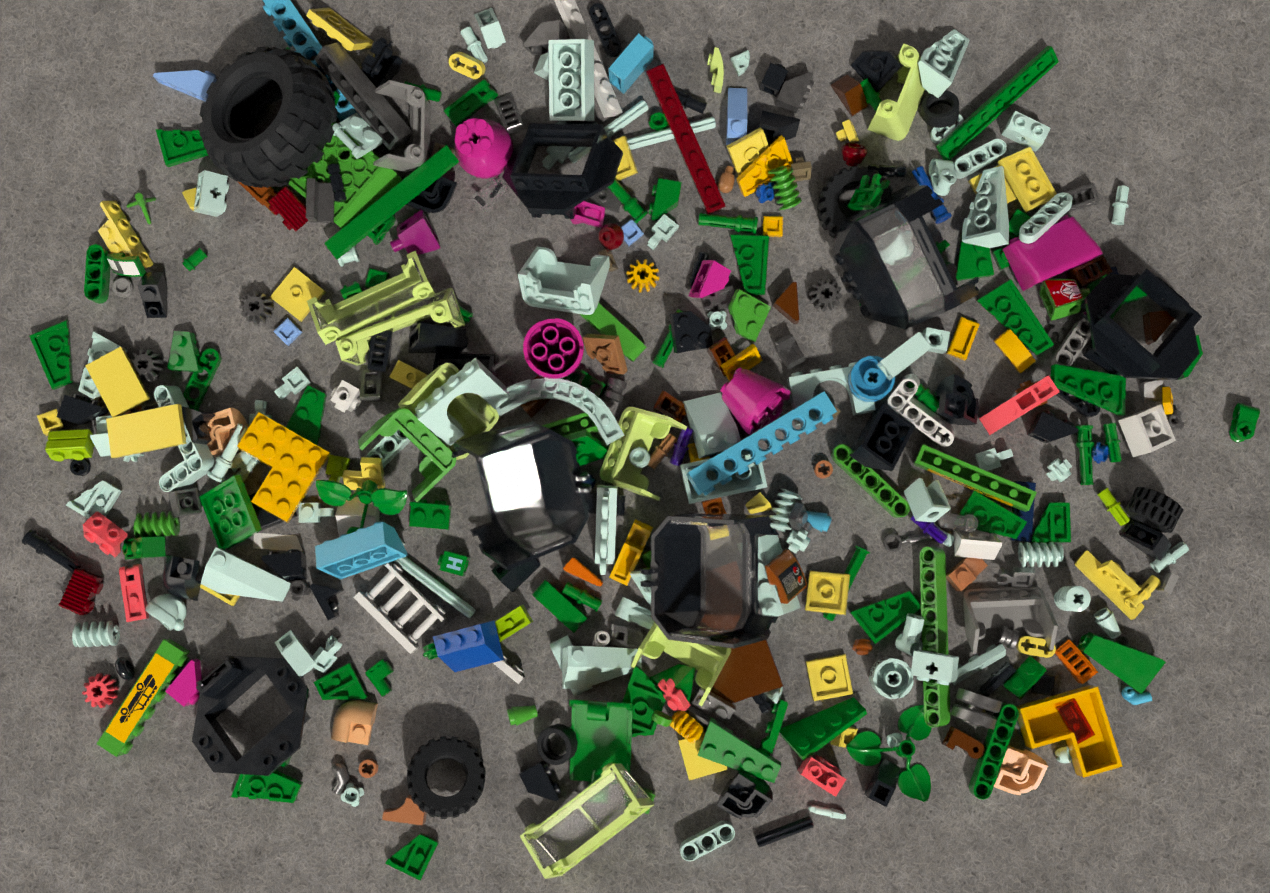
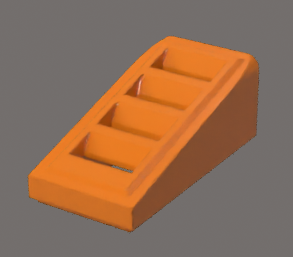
[563,557,603,587]
[1055,639,1098,684]

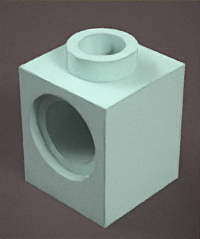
[920,327,950,354]

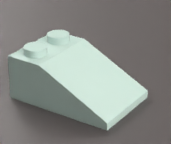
[683,392,741,459]

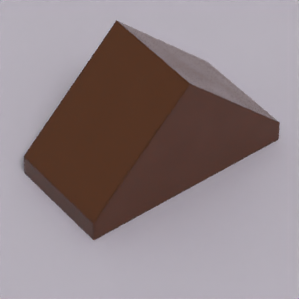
[831,75,868,117]
[773,282,799,324]
[1143,311,1174,345]
[707,337,735,377]
[653,390,686,423]

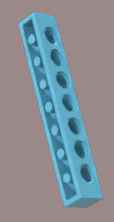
[262,0,363,122]
[686,391,837,496]

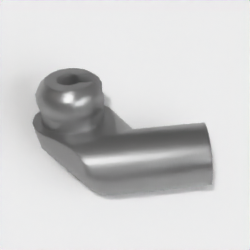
[331,763,349,795]

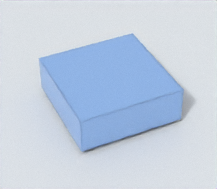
[621,219,644,246]
[273,318,302,346]

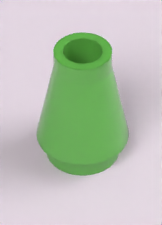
[507,705,538,726]

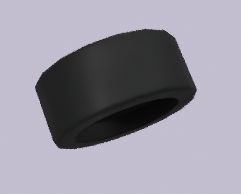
[921,90,959,128]
[537,724,578,765]

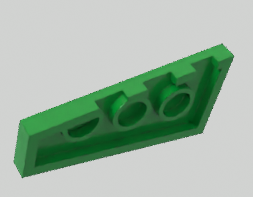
[977,279,1054,356]
[779,697,867,761]
[697,718,781,783]

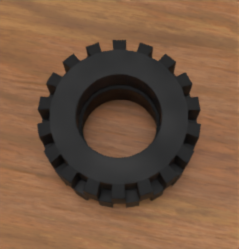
[1124,487,1183,533]

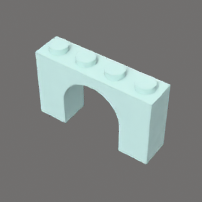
[870,332,932,382]
[415,358,510,447]
[787,362,875,426]

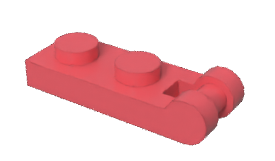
[119,564,149,622]

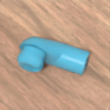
[1121,686,1152,705]

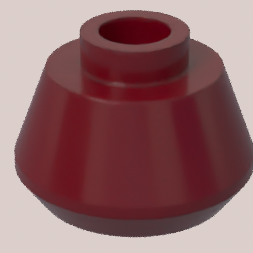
[841,143,868,166]
[599,223,624,250]

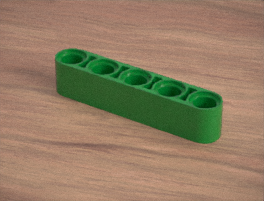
[969,702,1019,800]

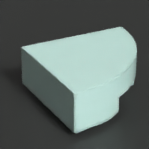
[730,50,750,77]
[764,687,783,704]

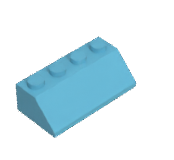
[315,522,407,580]

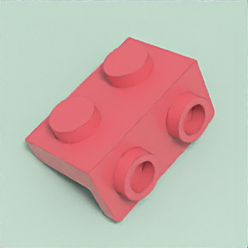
[83,511,128,557]

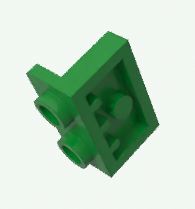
[409,499,452,530]

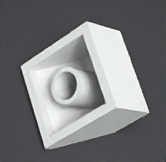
[1118,404,1176,457]

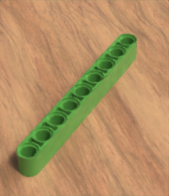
[919,547,950,728]

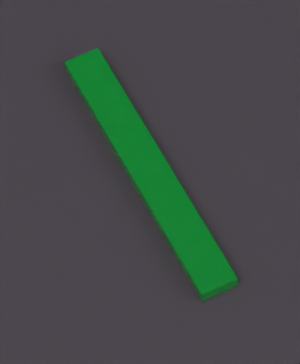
[936,46,1059,161]
[324,145,460,260]

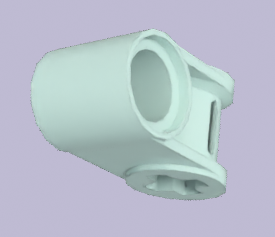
[929,158,957,196]

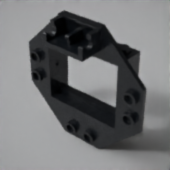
[502,121,623,219]
[1080,269,1202,380]
[192,655,311,776]

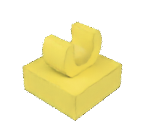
[836,120,859,143]

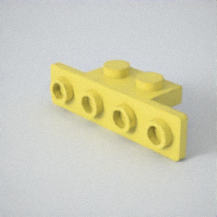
[98,201,153,268]
[1074,551,1144,620]

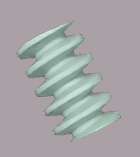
[769,488,803,532]
[1018,542,1064,567]
[1054,586,1091,612]
[72,621,120,647]

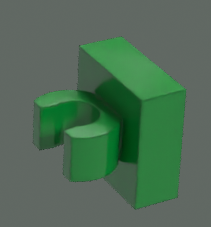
[340,281,363,300]

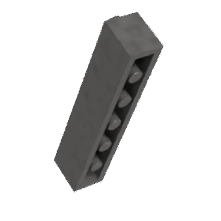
[314,42,413,151]

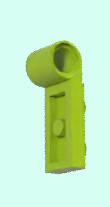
[495,605,533,642]

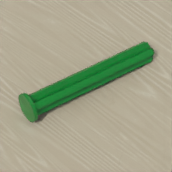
[823,545,870,621]

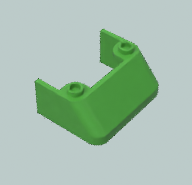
[358,407,456,502]

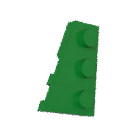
[730,235,770,295]
[956,235,994,281]
[953,491,1027,539]
[231,770,303,803]

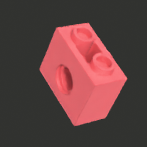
[797,754,846,797]

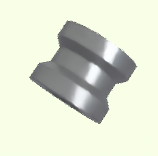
[995,625,1019,650]

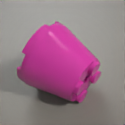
[455,118,513,179]
[523,318,584,379]
[720,367,791,435]

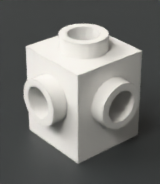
[331,380,361,413]

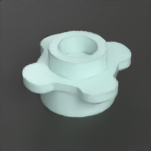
[707,311,727,331]
[341,783,365,807]

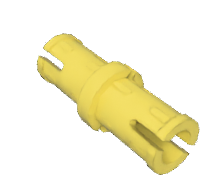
[1125,575,1161,610]

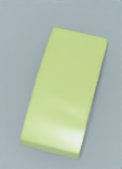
[707,47,724,93]

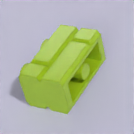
[45,429,95,462]

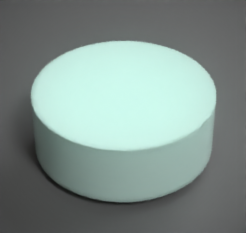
[629,447,650,468]

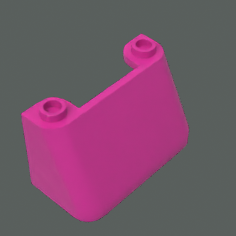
[1002,215,1103,291]

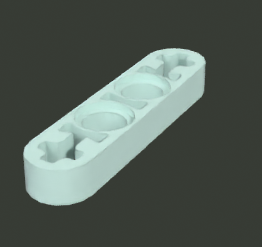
[1019,192,1073,244]

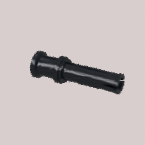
[22,529,82,574]

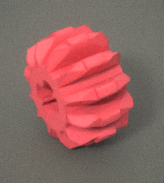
[82,673,119,708]

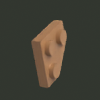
[583,334,628,375]

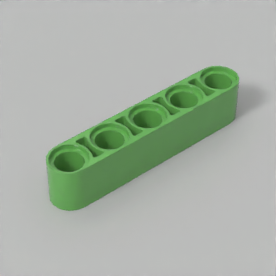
[580,303,646,362]
[831,444,910,518]

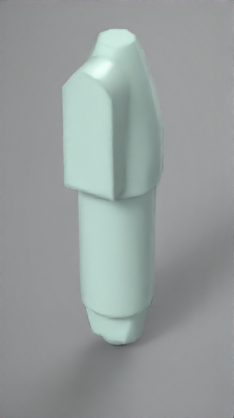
[808,805,846,819]

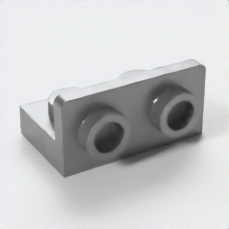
[687,687,736,728]

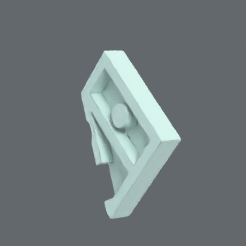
[66,480,122,519]

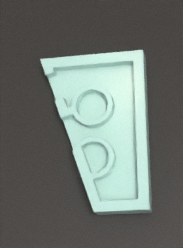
[78,331,128,401]

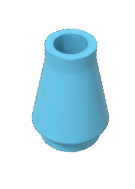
[806,511,832,532]

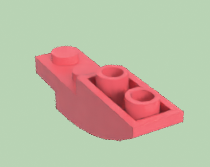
[979,375,1059,435]

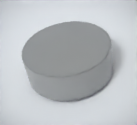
[112,277,134,298]

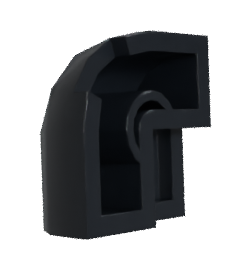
[406,176,458,214]
[934,374,979,425]
[162,555,201,601]
[717,769,773,819]

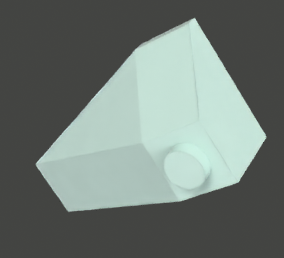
[918,29,970,98]
[962,166,1009,248]
[201,547,291,602]
[562,646,642,689]

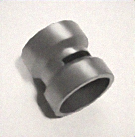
[603,378,627,402]

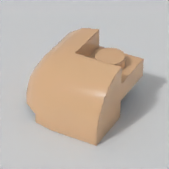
[206,408,248,457]
[331,700,378,745]
[994,745,1048,795]

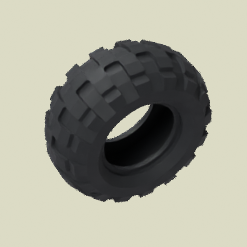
[199,46,337,188]

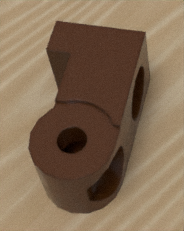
[942,726,985,759]

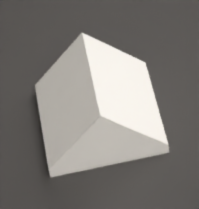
[335,497,380,536]
[953,528,1002,560]

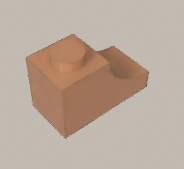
[946,557,988,591]
[382,795,427,825]

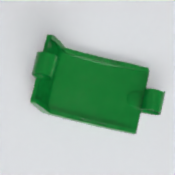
[569,700,633,803]

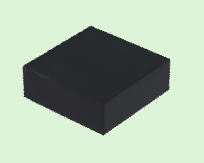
[1031,674,1055,696]

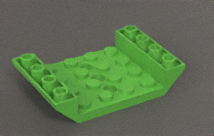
[289,122,403,229]

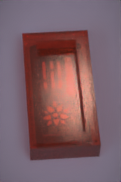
[1056,698,1095,744]

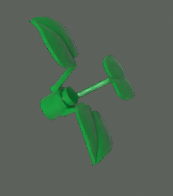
[316,479,407,534]
[846,705,932,802]

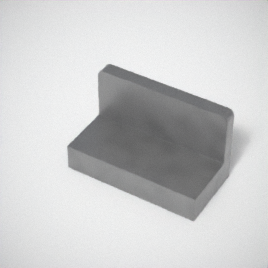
[306,178,335,223]

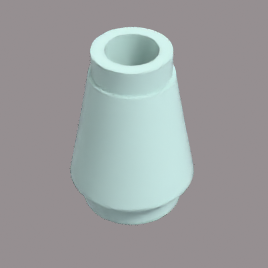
[1094,608,1121,639]

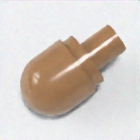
[718,166,735,193]

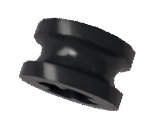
[70,459,91,476]

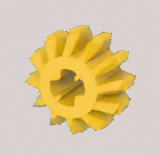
[626,259,659,293]
[670,711,704,743]

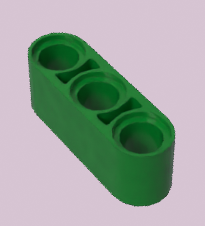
[84,244,110,304]
[532,579,588,633]

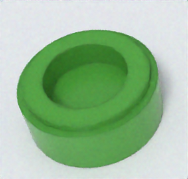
[651,710,673,727]

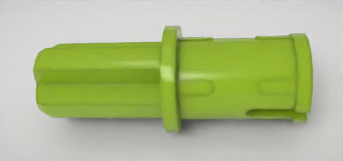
[1097,488,1130,526]

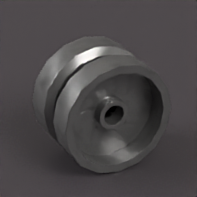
[950,688,1002,729]

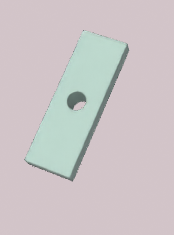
[952,644,1006,685]

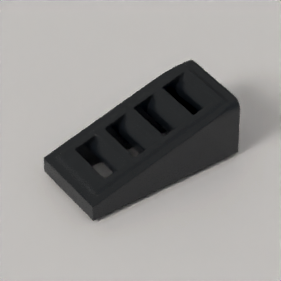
[367,330,393,372]

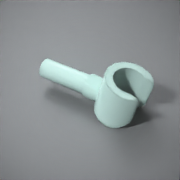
[934,523,954,547]

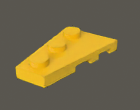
[736,135,793,197]

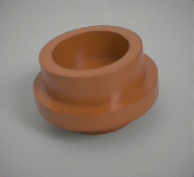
[852,639,873,655]

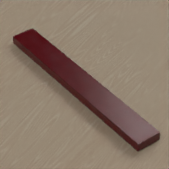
[645,63,726,214]

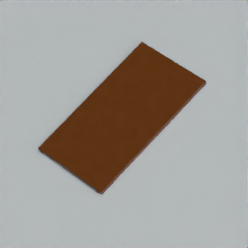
[699,561,784,704]

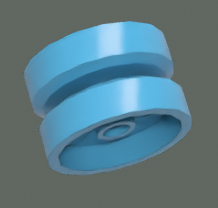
[848,356,895,402]

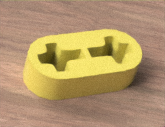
[449,52,485,79]
[1016,636,1056,658]

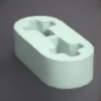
[930,114,964,144]

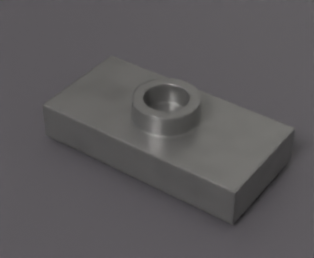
[585,188,621,213]

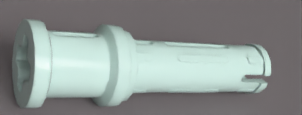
[207,423,248,483]

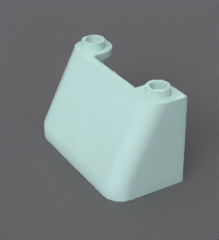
[518,246,610,315]

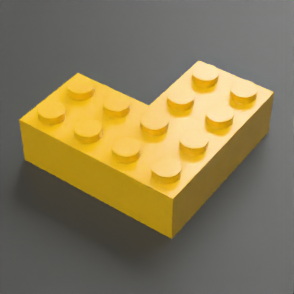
[237,412,330,523]
[1016,685,1123,778]

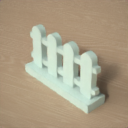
[595,485,618,575]

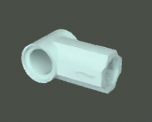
[615,597,654,629]
[895,613,925,657]

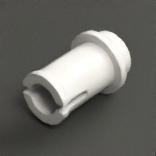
[592,630,610,647]

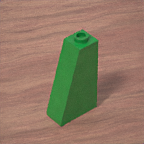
[1077,632,1166,694]

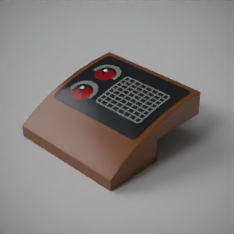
[765,549,808,604]

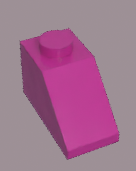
[688,260,731,298]
[165,659,202,707]

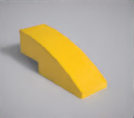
[609,519,653,586]

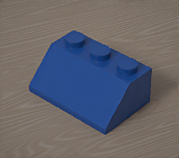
[433,620,504,672]

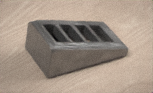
[494,93,525,135]
[1059,183,1100,213]

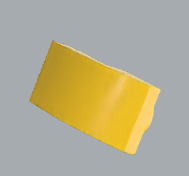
[994,329,1036,373]

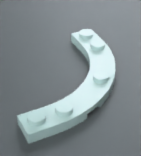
[496,378,625,445]

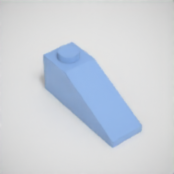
[153,70,217,102]
[726,88,747,145]

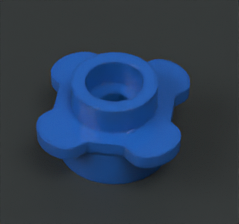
[756,182,774,203]
[1092,442,1108,464]

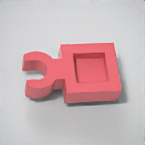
[658,678,690,711]

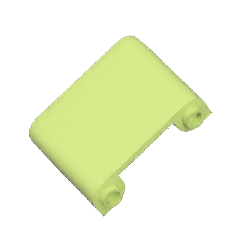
[868,43,925,141]

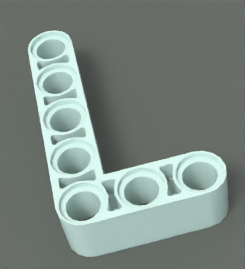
[154,385,215,492]

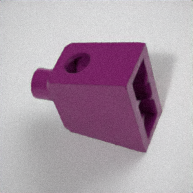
[390,210,441,255]

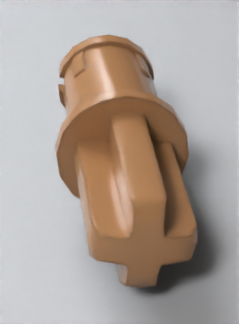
[648,433,678,470]

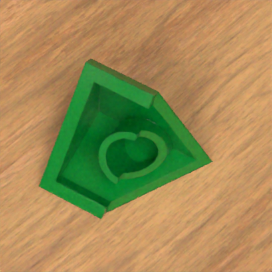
[649,664,696,702]

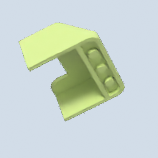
[398,363,499,460]

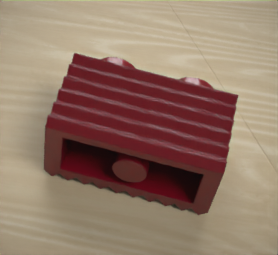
[268,186,309,232]
[59,569,103,615]

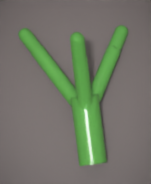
[126,193,156,224]

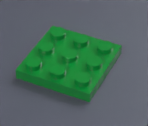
[199,474,262,551]

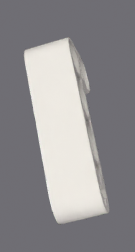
[888,374,956,447]

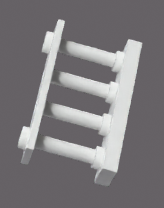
[353,563,447,654]

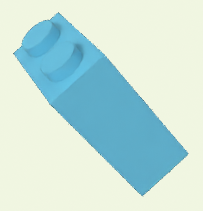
[609,34,654,94]

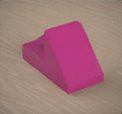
[570,201,605,228]

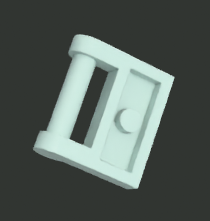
[332,113,383,159]

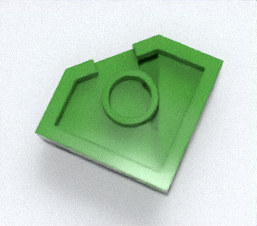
[728,289,771,342]

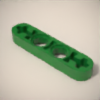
[183,348,222,409]

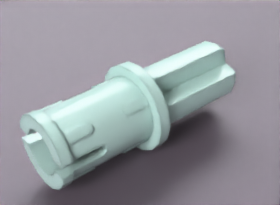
[460,27,488,64]
[1111,185,1129,225]
[1150,542,1189,573]

